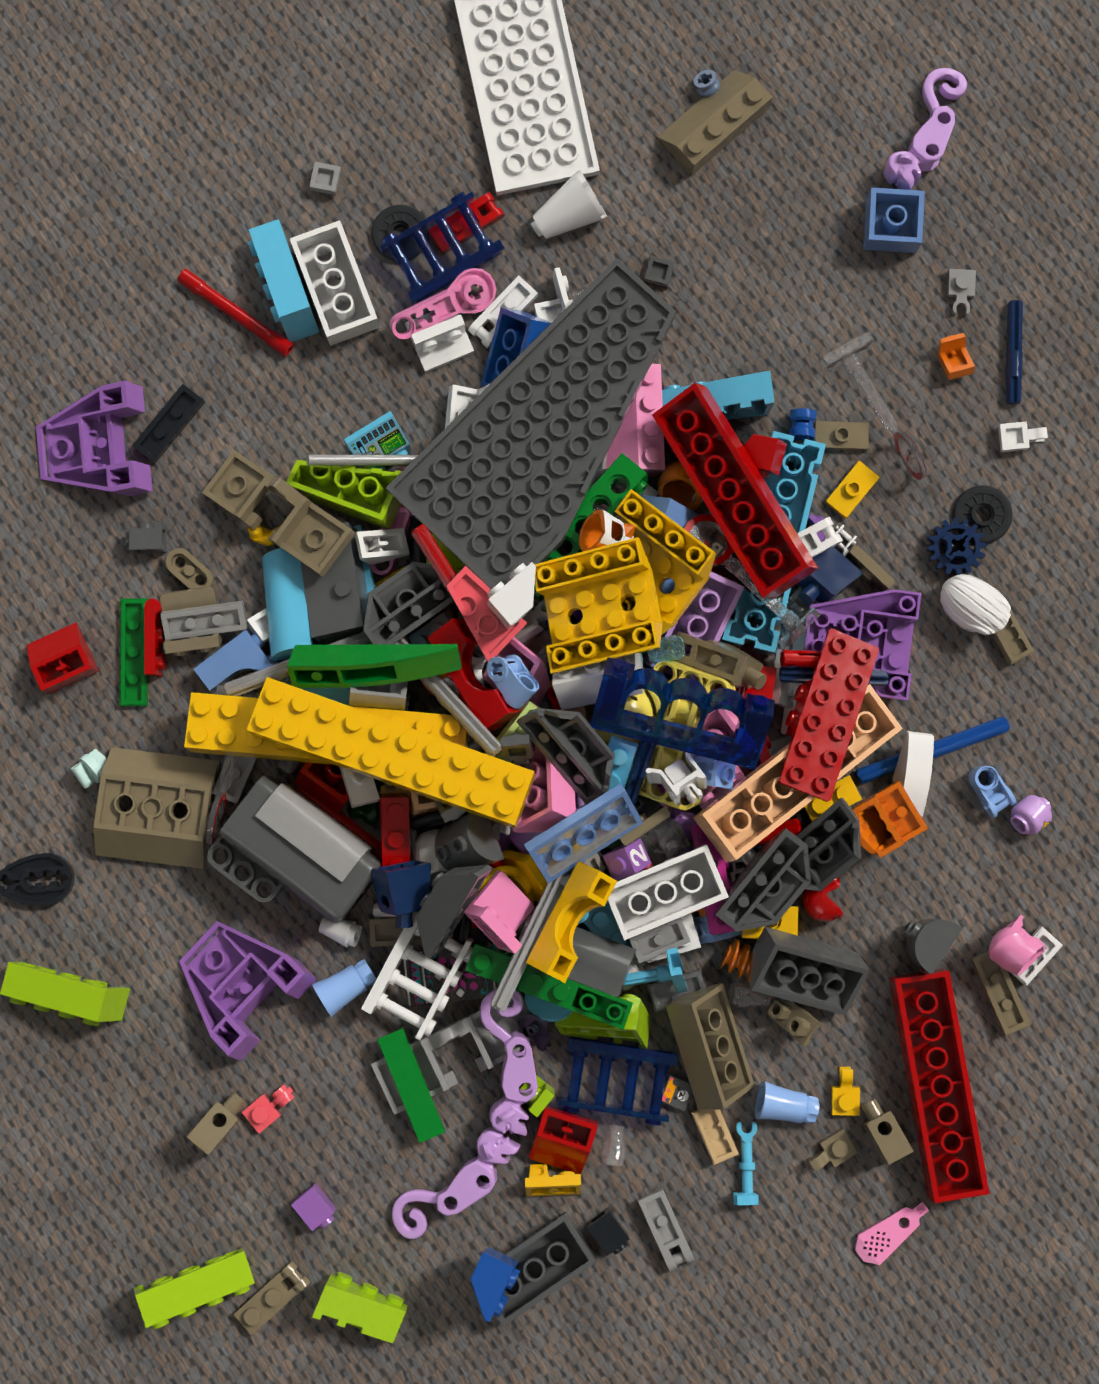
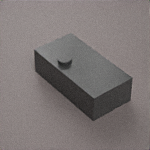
[301,522,368,645]
[496,1212,598,1327]

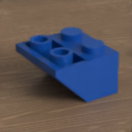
[471,1247,520,1322]

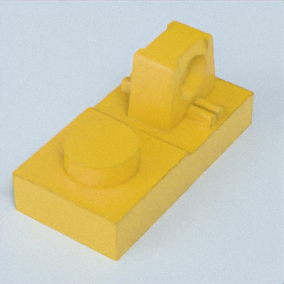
[525,1164,581,1197]

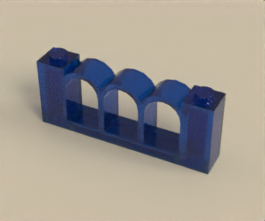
[590,657,775,770]

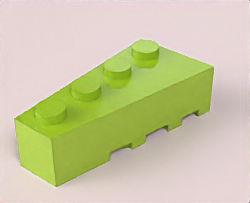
[286,460,402,529]
[0,962,130,1026]

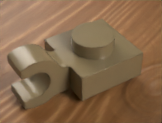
[806,1128,858,1171]

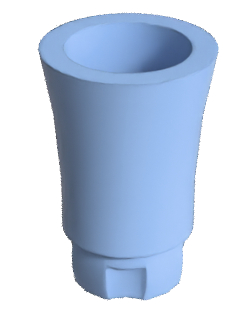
[312,959,376,1017]
[755,1080,819,1124]

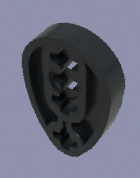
[0,853,75,905]

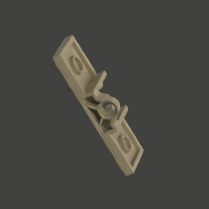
[202,450,356,577]

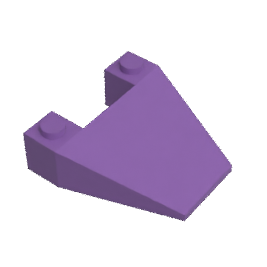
[36,381,153,496]
[179,921,317,1061]

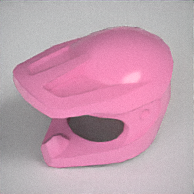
[988,915,1047,976]

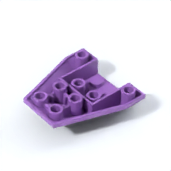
[804,589,921,701]

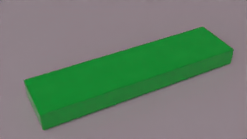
[119,598,149,707]
[377,1028,446,1143]

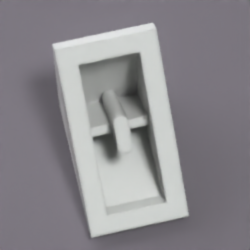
[355,528,410,565]

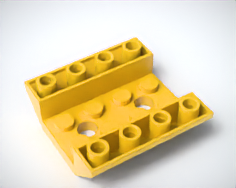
[615,489,717,634]
[534,537,663,674]

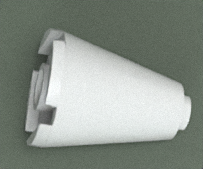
[531,170,607,239]

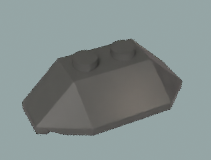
[363,562,457,644]
[516,708,615,805]
[797,798,861,891]
[715,828,811,932]
[416,865,492,959]

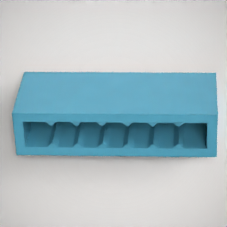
[262,548,314,661]

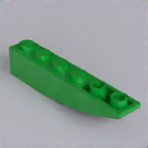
[287,644,462,688]
[466,942,633,1030]

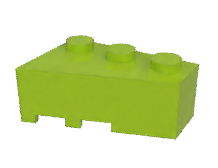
[555,994,651,1049]
[312,1272,408,1343]

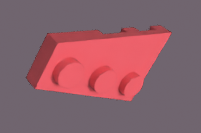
[446,566,527,662]

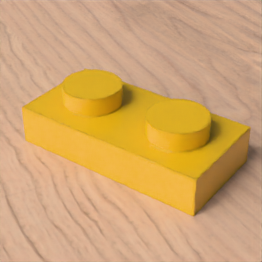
[803,775,863,823]

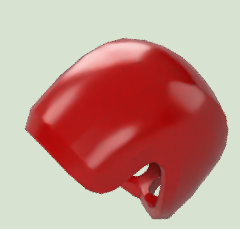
[802,877,843,922]

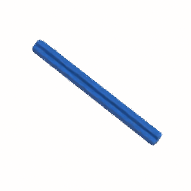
[856,716,1010,784]

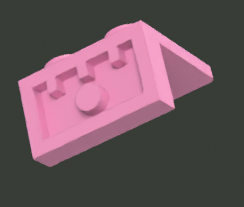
[464,871,535,954]

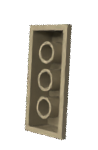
[657,70,773,176]
[666,983,755,1110]

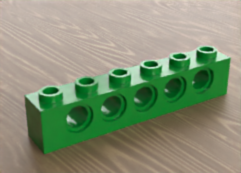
[534,453,648,602]

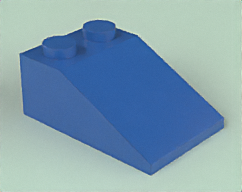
[480,307,551,387]

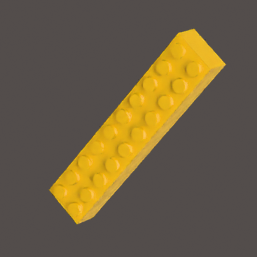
[246,677,535,829]
[184,692,469,765]

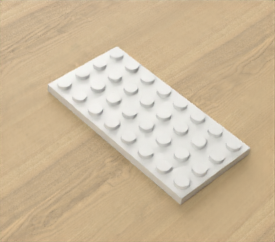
[454,0,600,196]

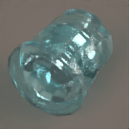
[648,635,685,664]

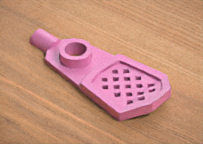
[855,1201,929,1265]

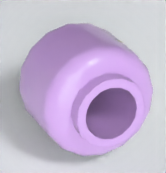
[1011,795,1052,835]

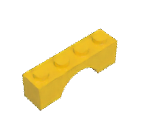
[526,861,617,983]

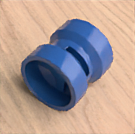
[788,408,817,441]

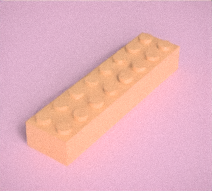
[693,684,903,862]

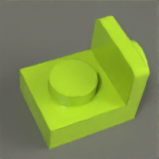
[520,1075,555,1117]

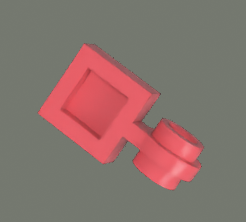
[242,1084,294,1134]

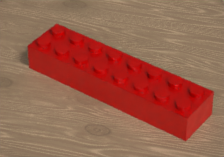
[652,383,819,599]
[889,969,990,1203]

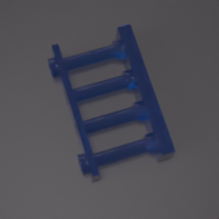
[379,192,505,305]
[558,1036,678,1126]

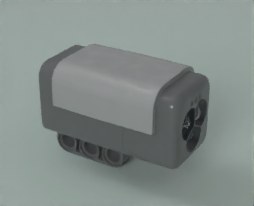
[207,775,382,923]

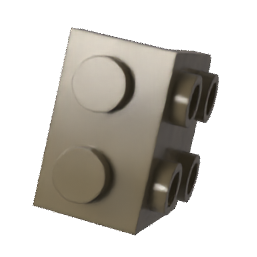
[160,587,223,656]

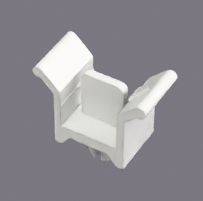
[646,741,707,806]

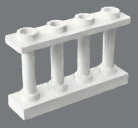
[361,910,474,1041]

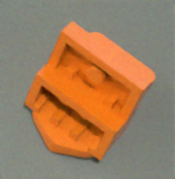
[852,780,928,858]

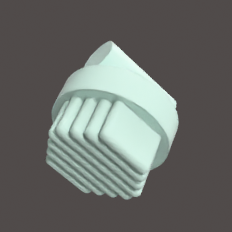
[71,749,107,789]

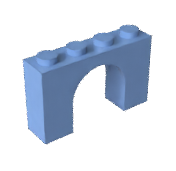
[193,630,292,693]

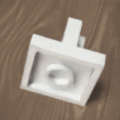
[405,312,474,373]

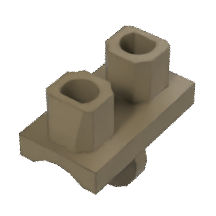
[768,998,821,1046]

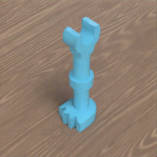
[733,1122,759,1205]

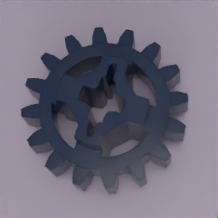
[926,517,987,576]

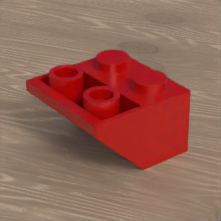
[27,622,99,694]
[528,1105,598,1174]

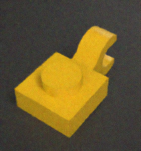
[831,1066,860,1116]

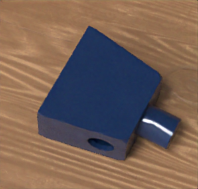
[797,539,863,605]
[371,860,431,928]

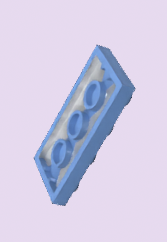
[524,783,643,884]

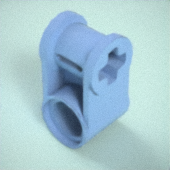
[487,654,539,709]
[969,766,1017,819]

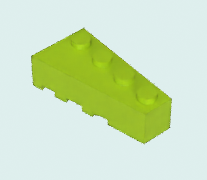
[134,1248,255,1329]

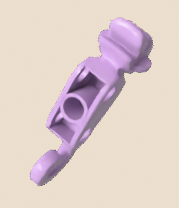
[883,68,967,190]
[480,988,538,1136]
[392,1127,521,1239]

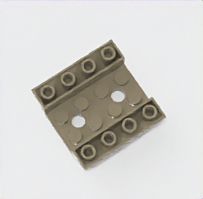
[93,747,220,869]

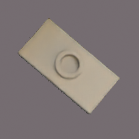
[691,1109,739,1165]

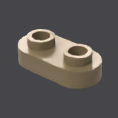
[166,548,214,589]

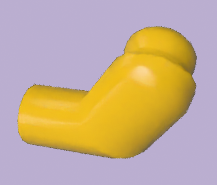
[248,524,281,546]

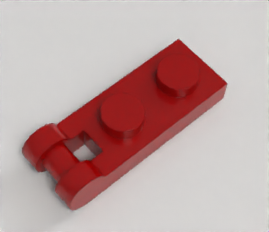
[428,192,505,255]
[144,598,166,677]

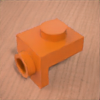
[938,333,975,380]

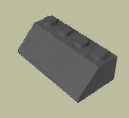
[750,927,870,1016]

